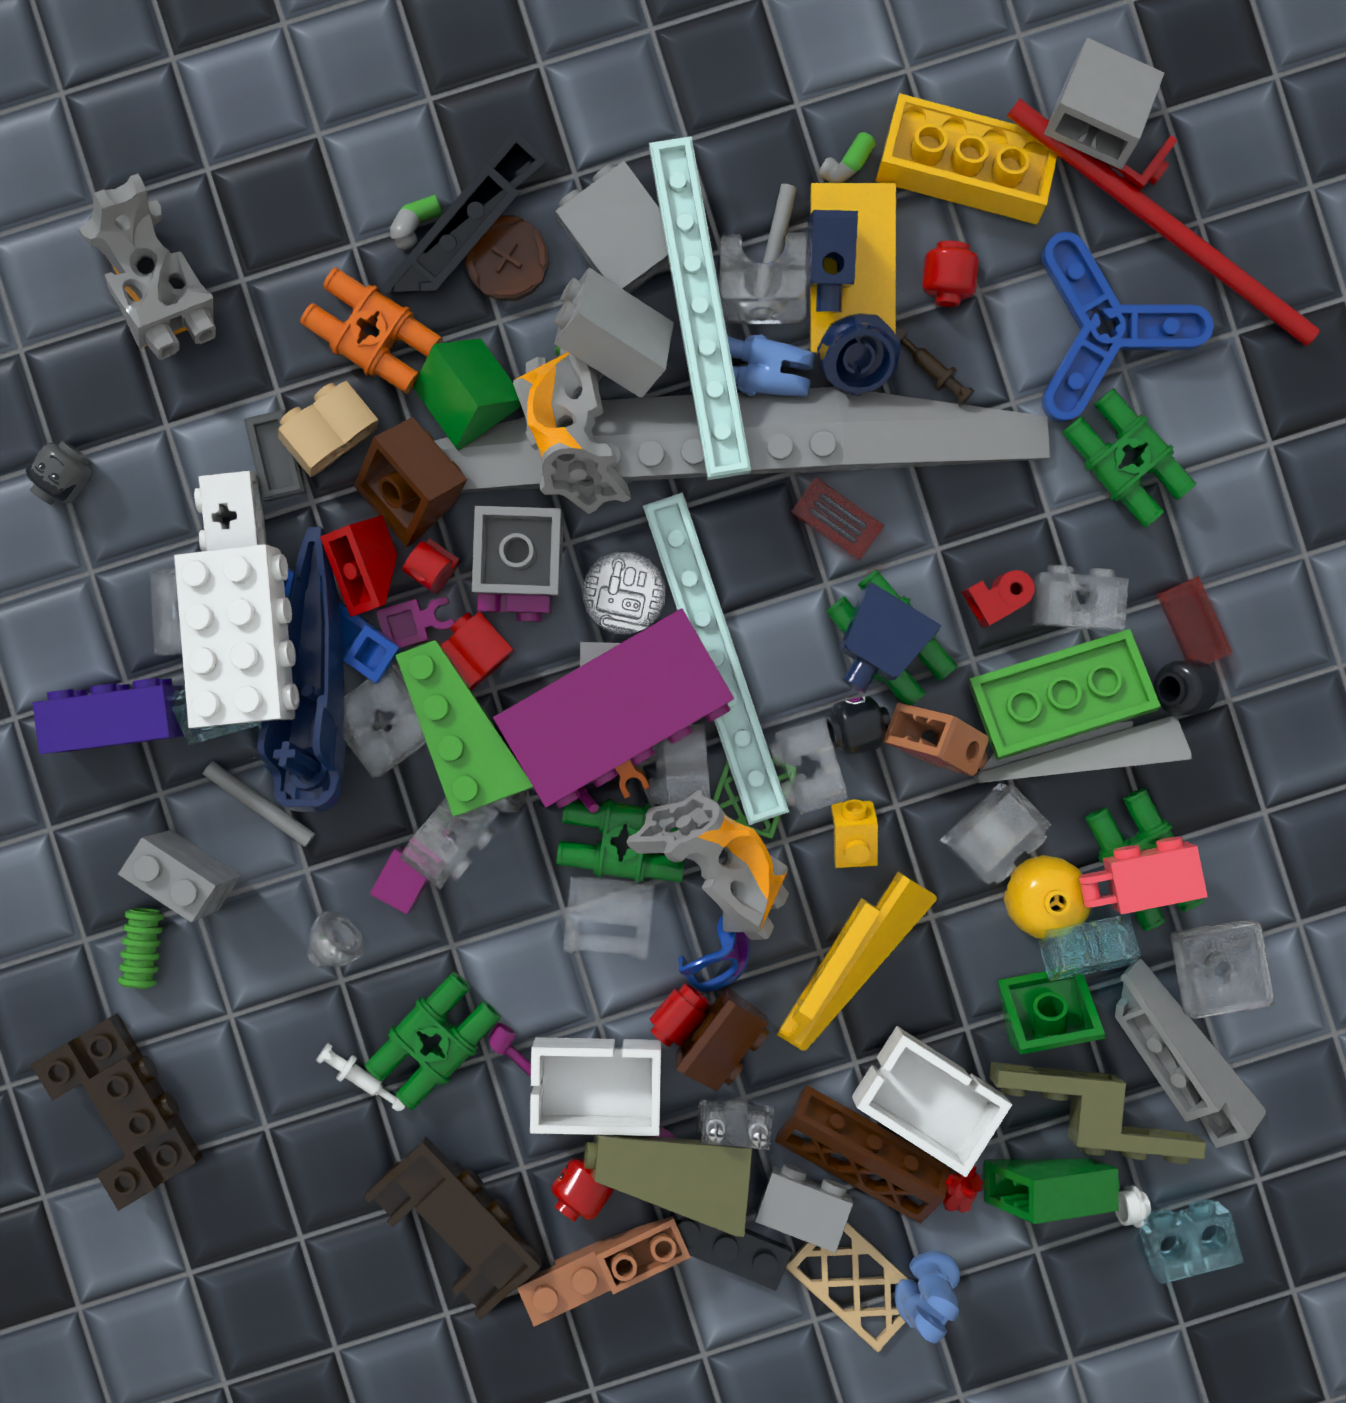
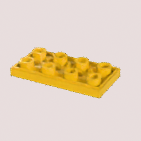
[810,183,896,355]

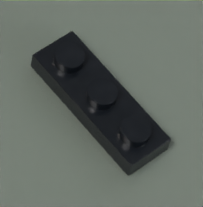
[668,1211,792,1291]

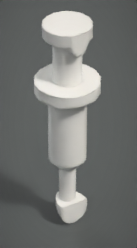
[316,1043,405,1111]

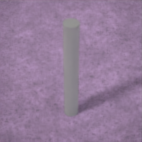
[753,184,797,312]
[203,761,316,848]

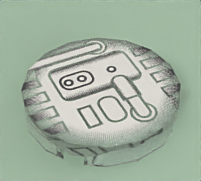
[583,551,666,635]

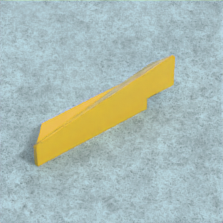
[776,872,937,1051]

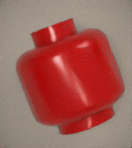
[922,241,979,307]
[551,1158,614,1222]

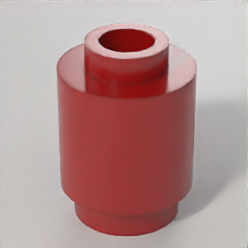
[649,982,711,1047]

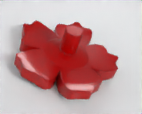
[943,1166,984,1214]

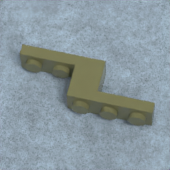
[989,1062,1206,1164]

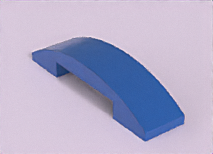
[284,567,402,684]

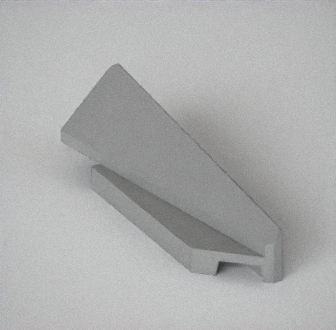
[973,716,1192,783]
[1114,959,1266,1148]

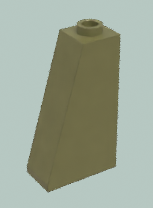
[584,1135,752,1237]

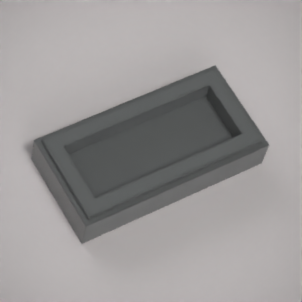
[244,409,307,502]

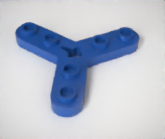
[1041,232,1214,423]

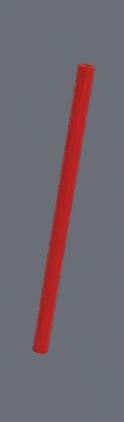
[1007,98,1320,346]

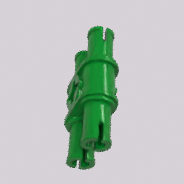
[1061,388,1197,528]
[825,569,958,706]
[1085,788,1204,931]
[556,798,685,883]
[365,972,501,1110]

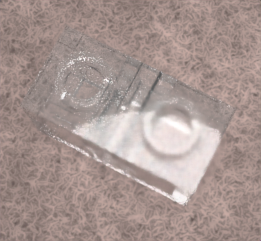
[1031,565,1129,631]
[768,717,849,814]
[400,798,499,889]

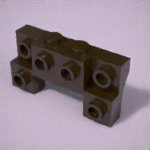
[31,1013,203,1211]
[363,1137,543,1320]

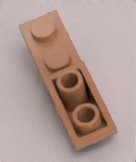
[517,1217,691,1327]

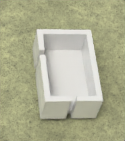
[852,1026,1012,1177]
[530,1037,661,1136]

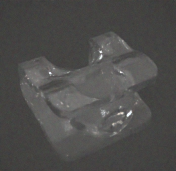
[719,233,807,324]

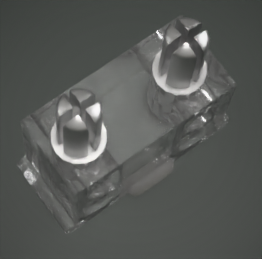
[696,1100,774,1150]

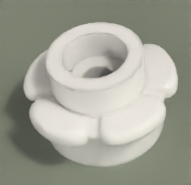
[1115,1185,1151,1228]

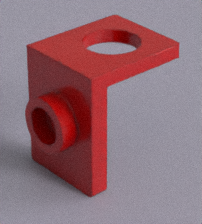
[1102,135,1177,190]

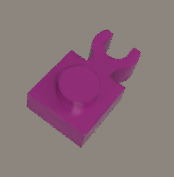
[477,594,552,622]
[376,597,456,648]

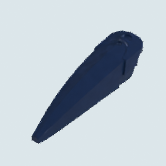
[257,526,346,812]

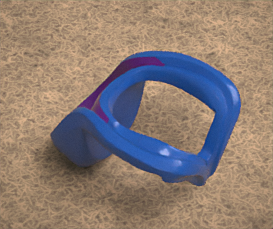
[678,915,750,992]

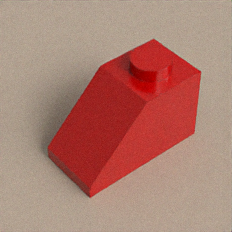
[320,515,397,617]

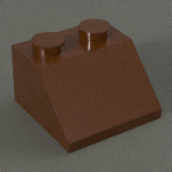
[354,417,467,547]
[676,986,769,1091]

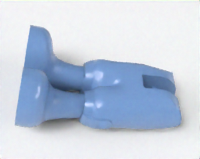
[690,334,816,396]
[894,1251,960,1343]

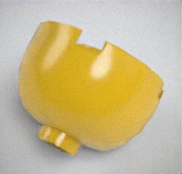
[1004,855,1091,941]

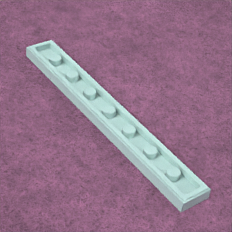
[649,136,751,480]
[643,492,789,825]

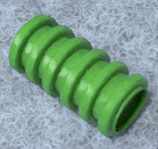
[118,908,164,989]

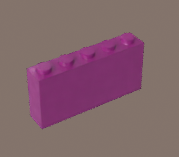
[493,608,734,809]

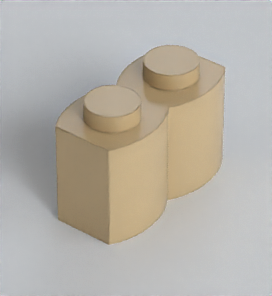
[278,381,379,477]

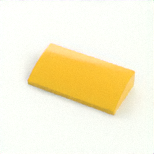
[876,93,1057,225]

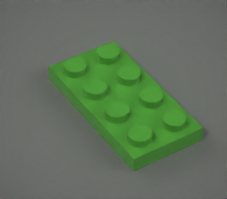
[968,629,1161,761]

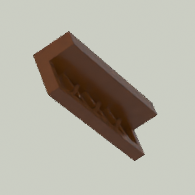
[775,1085,952,1224]

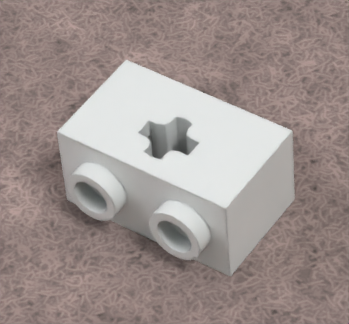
[194,471,267,552]

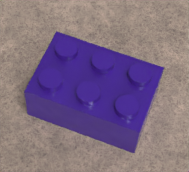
[32,678,193,754]

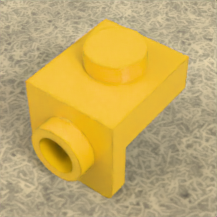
[831,799,878,868]

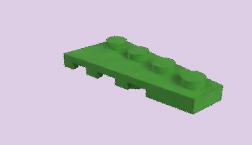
[395,640,534,817]

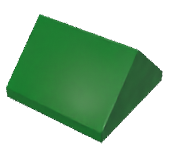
[413,338,521,451]
[998,965,1105,1055]

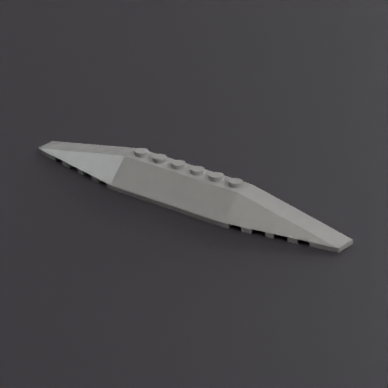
[434,387,1050,493]

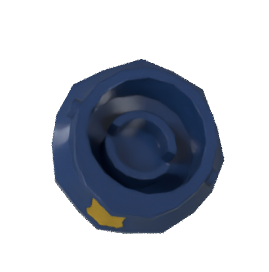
[817,313,900,396]

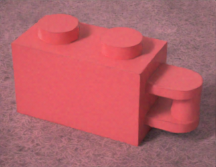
[1079,837,1208,914]

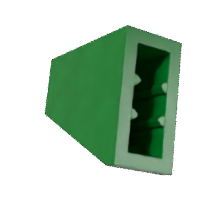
[984,1158,1120,1224]

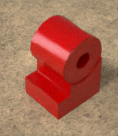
[402,538,462,595]
[961,570,1035,628]

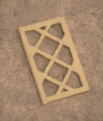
[786,1222,909,1352]

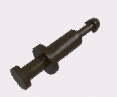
[896,328,975,406]

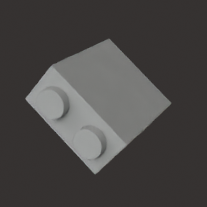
[1044,37,1164,170]
[555,161,669,293]
[554,267,674,398]
[118,830,242,923]

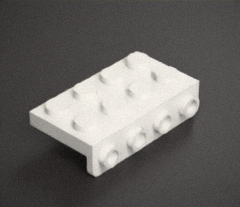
[174,544,299,728]

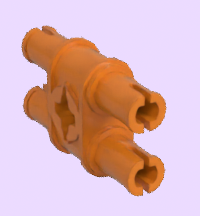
[300,267,443,394]

